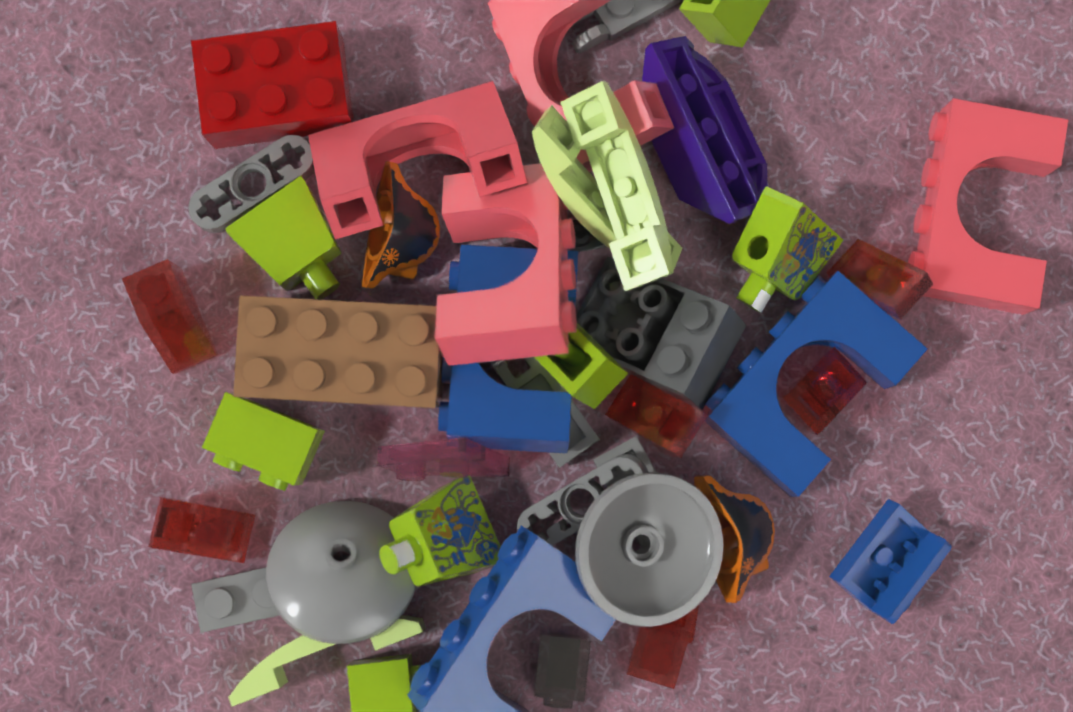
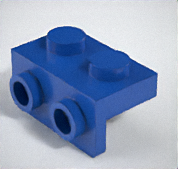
[829,499,952,624]

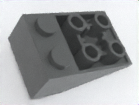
[576,257,746,411]

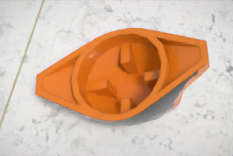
[362,161,440,289]
[694,475,775,603]

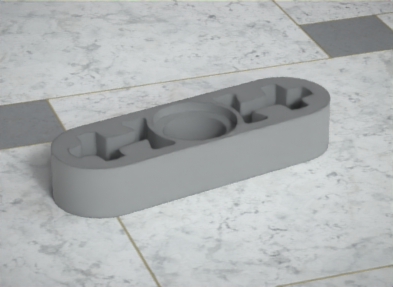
[188,135,315,233]
[517,454,648,546]

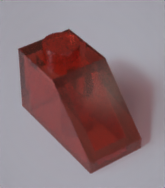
[122,259,218,374]

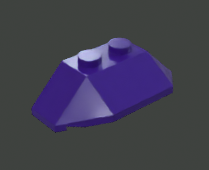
[642,36,768,224]

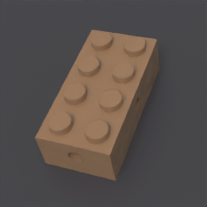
[233,295,443,408]

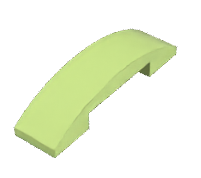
[560,81,673,291]
[532,106,682,277]
[229,615,426,707]

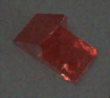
[826,239,933,320]
[778,346,867,435]
[605,374,707,458]
[148,497,256,563]
[626,605,699,689]

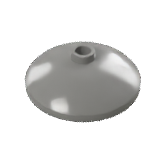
[576,472,723,627]
[266,501,416,644]

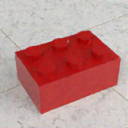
[191,21,354,149]

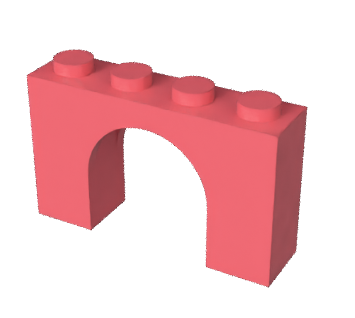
[488,0,674,173]
[308,81,527,240]
[906,98,1068,315]
[435,163,577,366]

